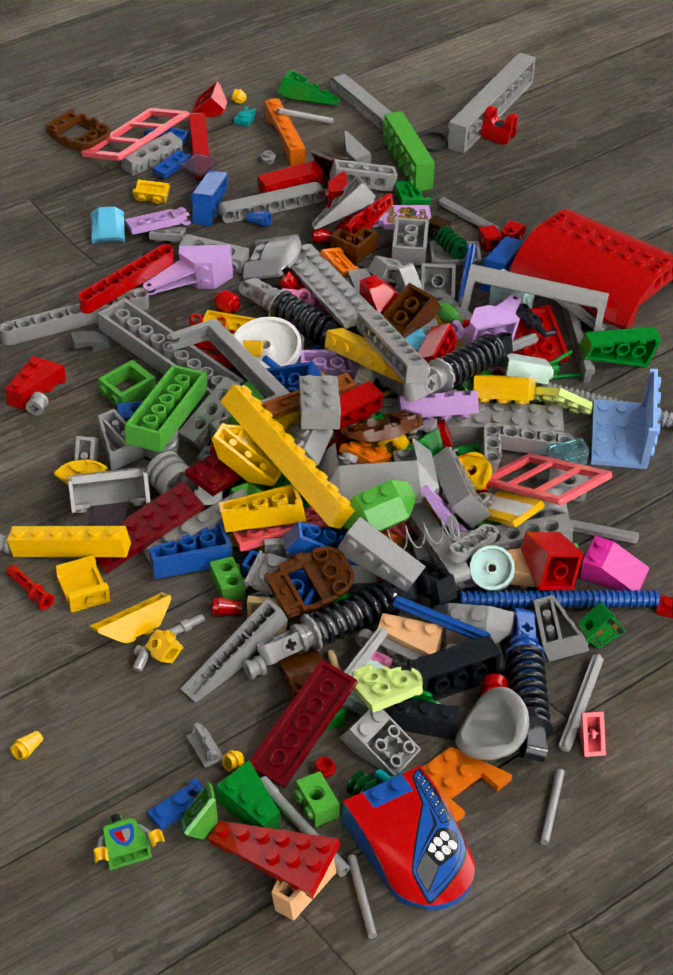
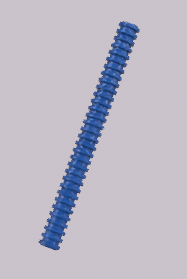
[458,589,660,609]

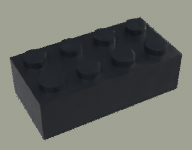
[412,635,501,701]

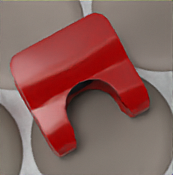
[481,106,518,145]

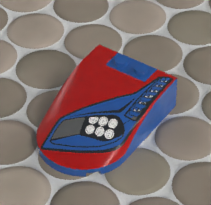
[342,765,475,910]

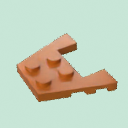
[422,747,512,822]

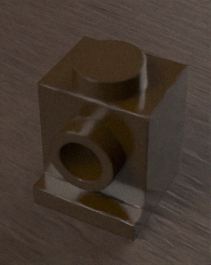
[428,215,451,237]

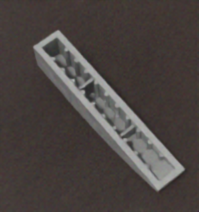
[181,598,288,703]

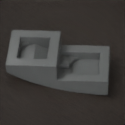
[70,331,110,351]

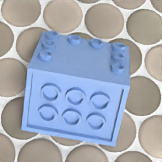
[591,368,661,469]

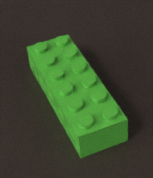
[382,111,435,191]
[125,365,207,453]

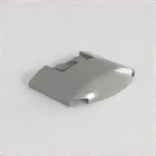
[243,234,301,281]

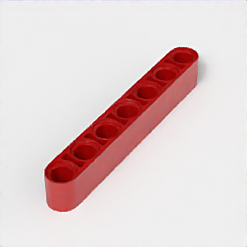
[189,113,211,180]
[78,244,174,314]

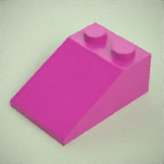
[580,536,649,592]

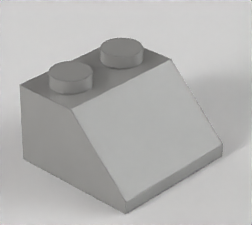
[420,263,456,299]

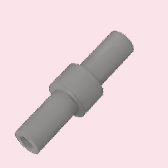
[169,614,205,635]

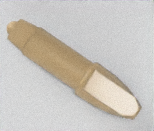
[328,650,341,670]

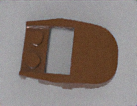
[45,109,110,150]
[340,409,423,442]
[264,546,354,619]

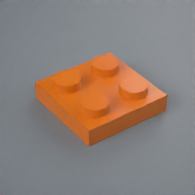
[339,440,393,464]

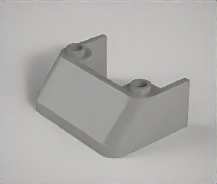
[67,467,150,513]

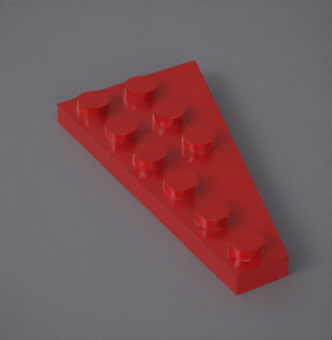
[208,821,340,899]

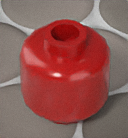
[214,290,241,314]

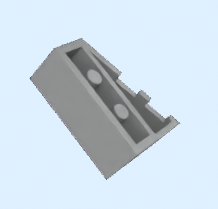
[533,595,589,662]

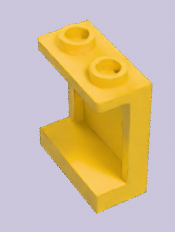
[56,555,110,613]

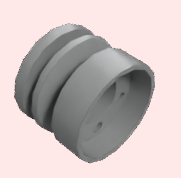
[146,451,196,495]

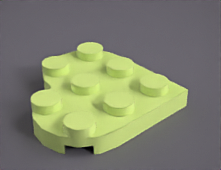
[533,387,593,415]
[353,664,423,713]

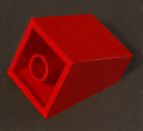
[521,532,584,590]

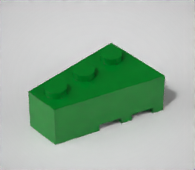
[216,760,280,829]

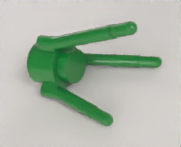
[549,350,582,381]

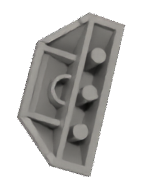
[432,603,515,646]

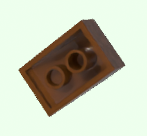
[383,283,441,338]
[277,651,324,702]

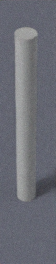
[277,108,333,124]
[540,769,565,845]
[347,855,377,939]

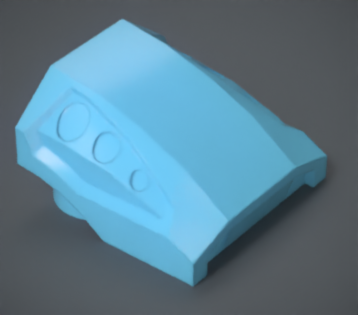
[91,207,125,244]

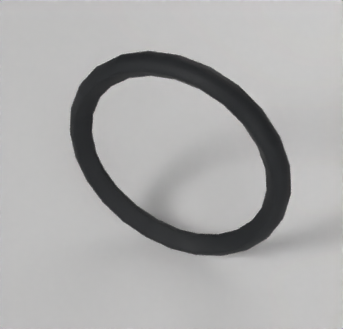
[418,131,448,152]

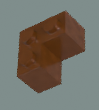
[330,227,377,264]

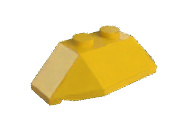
[212,423,282,486]
[90,592,171,644]

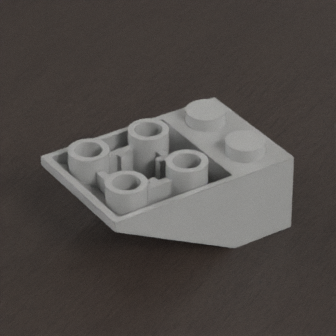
[340,708,421,776]

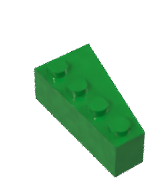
[579,327,662,367]

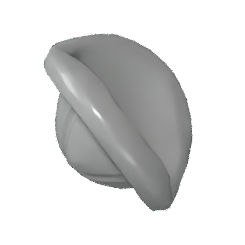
[455,687,529,760]

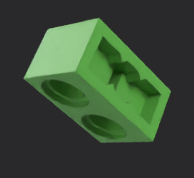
[210,556,248,601]

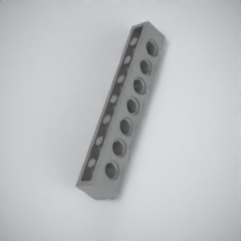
[356,310,430,383]
[412,513,573,567]

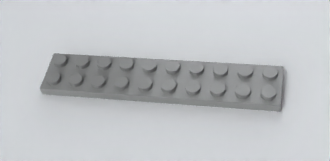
[288,244,376,329]

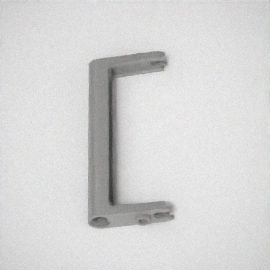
[458,264,609,332]
[166,319,290,426]

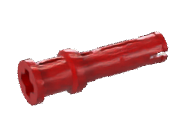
[6,565,55,610]

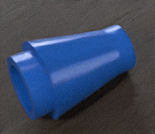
[247,211,272,227]

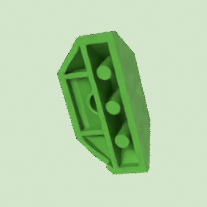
[343,480,417,531]

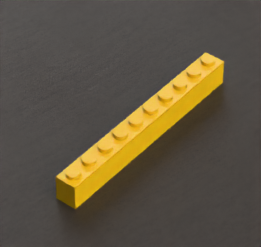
[220,384,355,529]

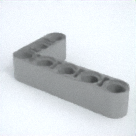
[480,423,574,474]

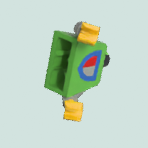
[93,814,165,871]

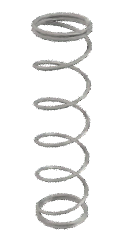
[387,515,460,550]

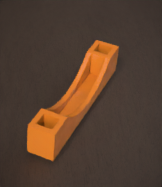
[264,98,306,167]

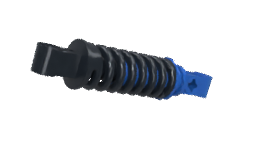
[506,607,553,762]

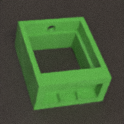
[98,360,156,406]

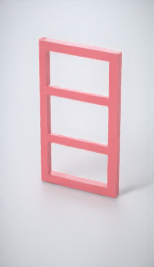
[81,108,189,161]
[488,453,613,505]

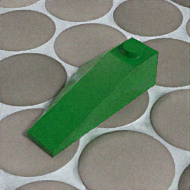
[278,70,341,105]

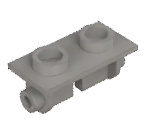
[186,723,223,768]

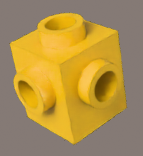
[145,629,183,664]

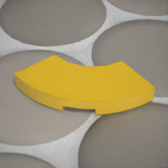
[54,459,108,485]

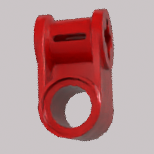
[501,220,526,240]

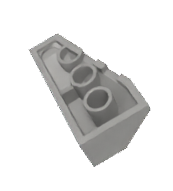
[312,175,375,230]

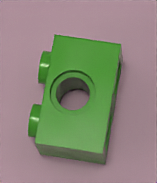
[294,771,340,827]

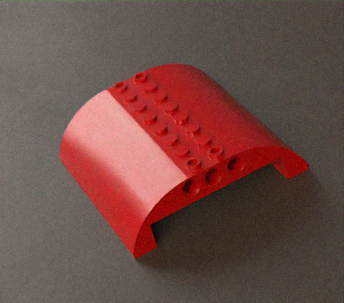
[509,209,673,329]

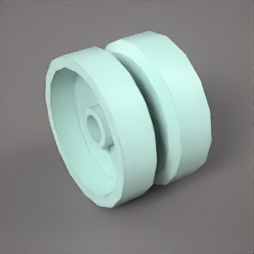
[470,545,515,592]

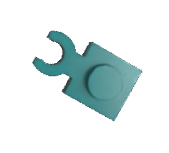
[234,106,256,127]

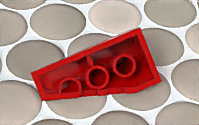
[336,193,393,234]

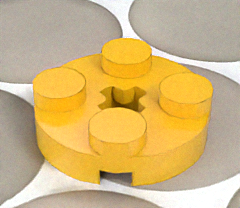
[459,452,492,490]

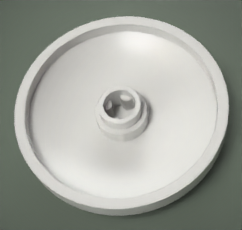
[233,317,302,368]

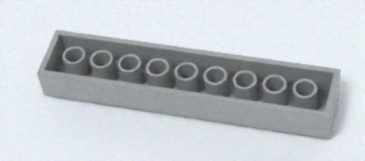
[447,52,536,154]
[98,298,245,403]
[378,398,564,443]

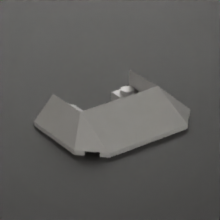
[317,437,439,503]

